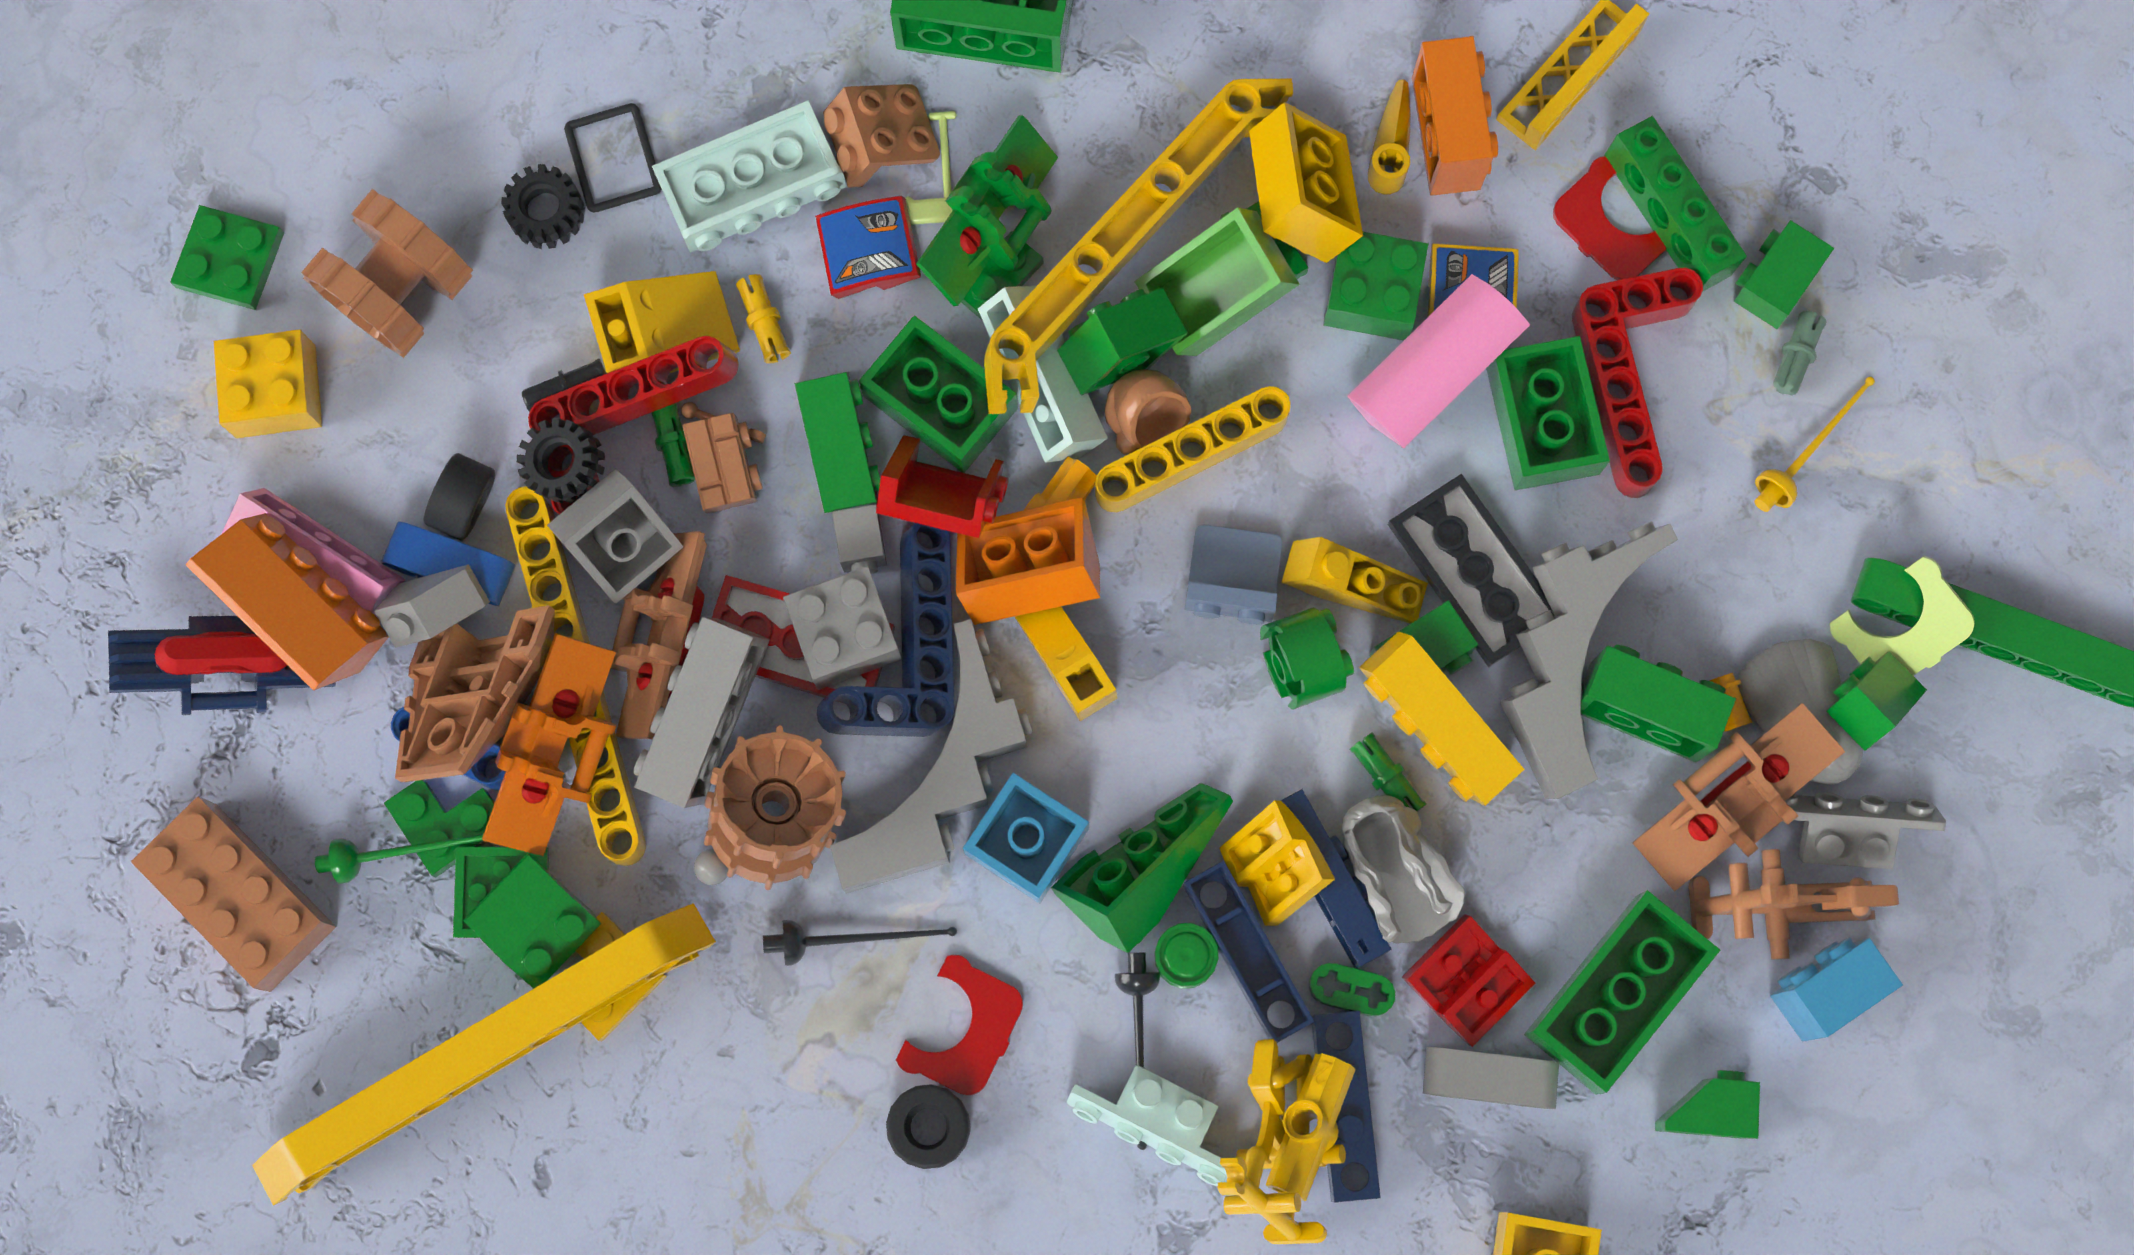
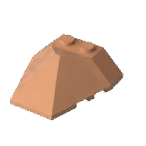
[395,605,555,782]

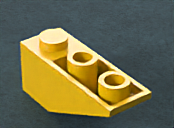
[1282,537,1428,624]
[1014,607,1118,721]

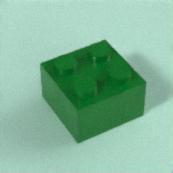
[1323,231,1429,341]
[1057,288,1188,396]

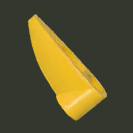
[1367,79,1411,195]

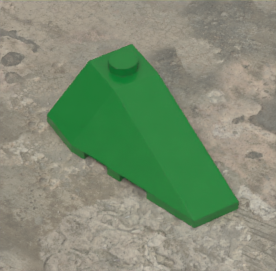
[1051,783,1233,953]

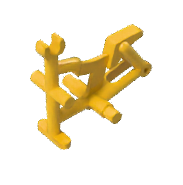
[1217,1039,1346,1244]

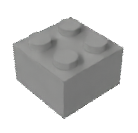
[547,468,683,604]
[783,566,902,690]

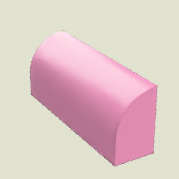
[1347,275,1530,448]
[222,488,405,618]

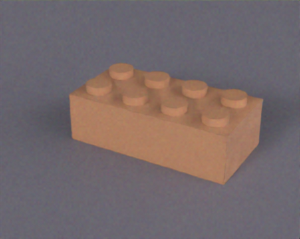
[130,796,336,992]

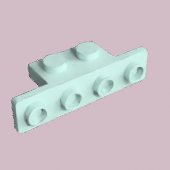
[1066,1065,1227,1186]

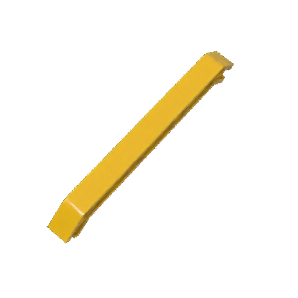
[984,78,1296,414]
[252,903,716,1206]

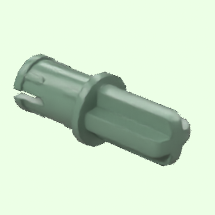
[1773,311,1827,395]

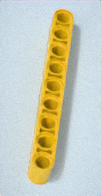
[505,486,646,866]

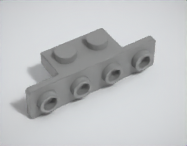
[1785,792,1946,869]

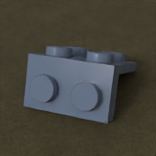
[1185,525,1282,625]

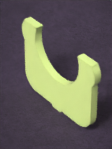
[1830,555,1975,676]

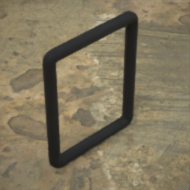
[564,103,662,213]

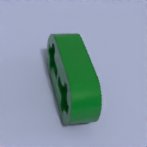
[1309,963,1396,1017]

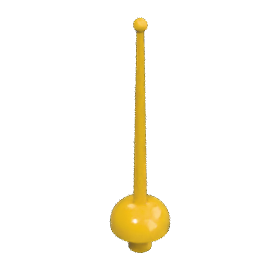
[1754,377,1875,512]

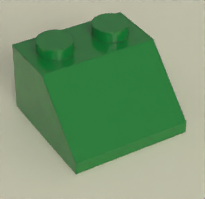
[463,853,601,989]

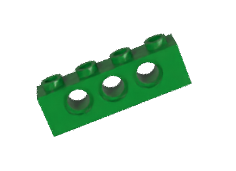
[1604,115,1747,292]

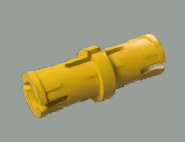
[736,274,791,363]

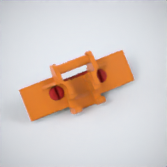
[482,633,617,856]

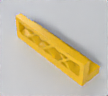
[1496,0,1650,151]

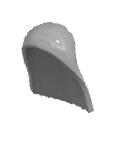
[1736,639,1863,785]

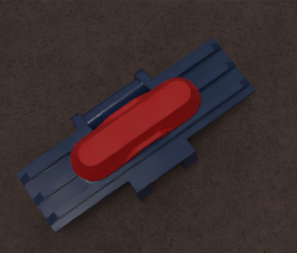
[108,616,336,715]

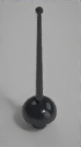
[763,920,957,966]
[1115,952,1160,1150]

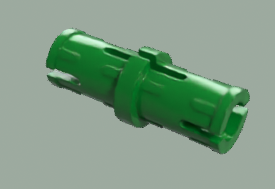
[651,403,695,487]
[1349,732,1427,812]

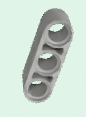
[1423,1047,1559,1109]

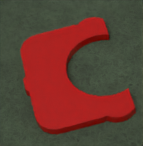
[1553,156,1666,280]
[895,955,1023,1095]

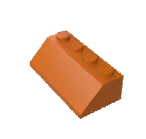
[186,513,389,690]

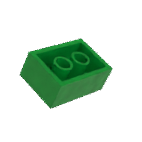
[859,315,1018,473]
[1486,336,1610,491]
[1580,645,1736,763]

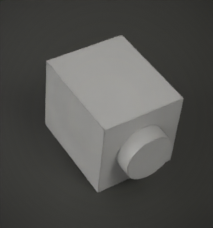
[832,504,887,574]

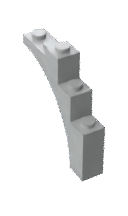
[1500,521,1678,799]
[830,619,1032,894]

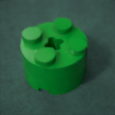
[1260,607,1354,710]

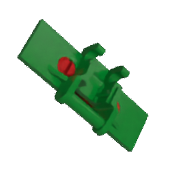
[916,115,1058,307]

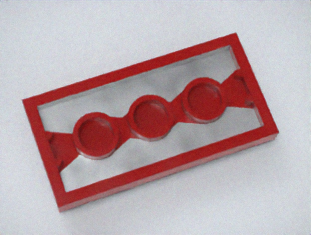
[711,575,895,704]

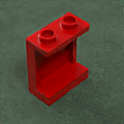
[876,435,1009,538]

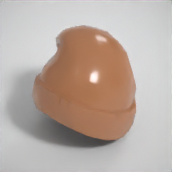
[1104,369,1191,455]

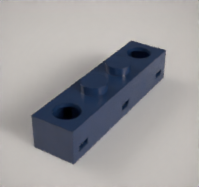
[1281,789,1392,969]
[1183,861,1315,1043]
[1311,1011,1381,1203]

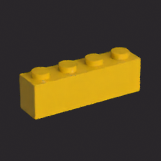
[1359,632,1525,806]

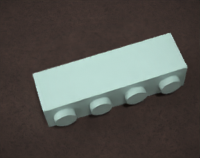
[978,286,1108,463]

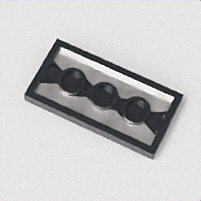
[1387,474,1555,668]

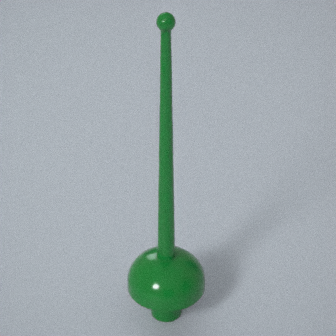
[315,835,483,884]

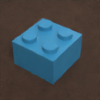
[963,773,1089,904]
[1770,937,1903,1042]

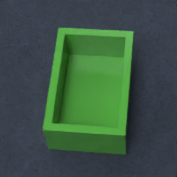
[1134,207,1300,356]

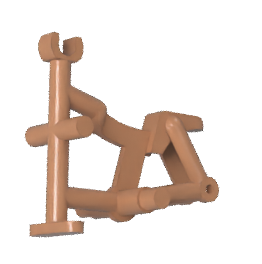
[1689,849,1899,960]

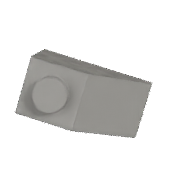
[374,564,490,648]

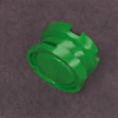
[1154,923,1219,989]

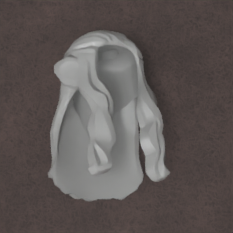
[1342,795,1465,944]

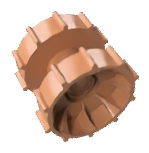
[301,189,473,358]
[704,725,846,890]

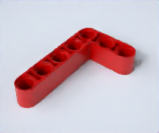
[1572,268,1703,498]
[528,336,739,515]

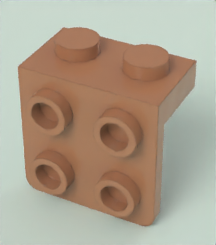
[823,84,940,188]

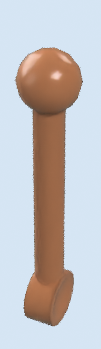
[681,402,766,444]

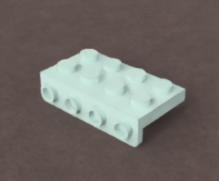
[652,100,847,253]

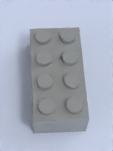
[633,617,770,808]

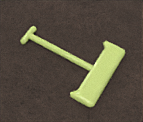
[905,111,957,225]

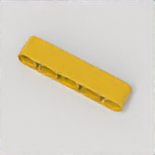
[1095,386,1291,513]

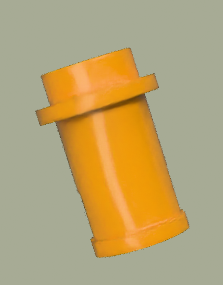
[1709,672,1752,732]

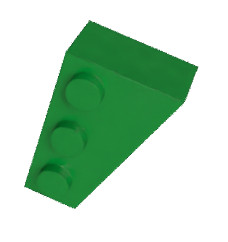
[794,372,881,513]

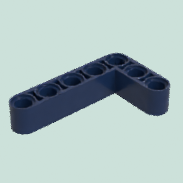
[816,523,954,737]

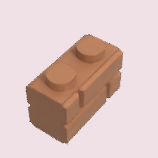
[682,413,763,514]

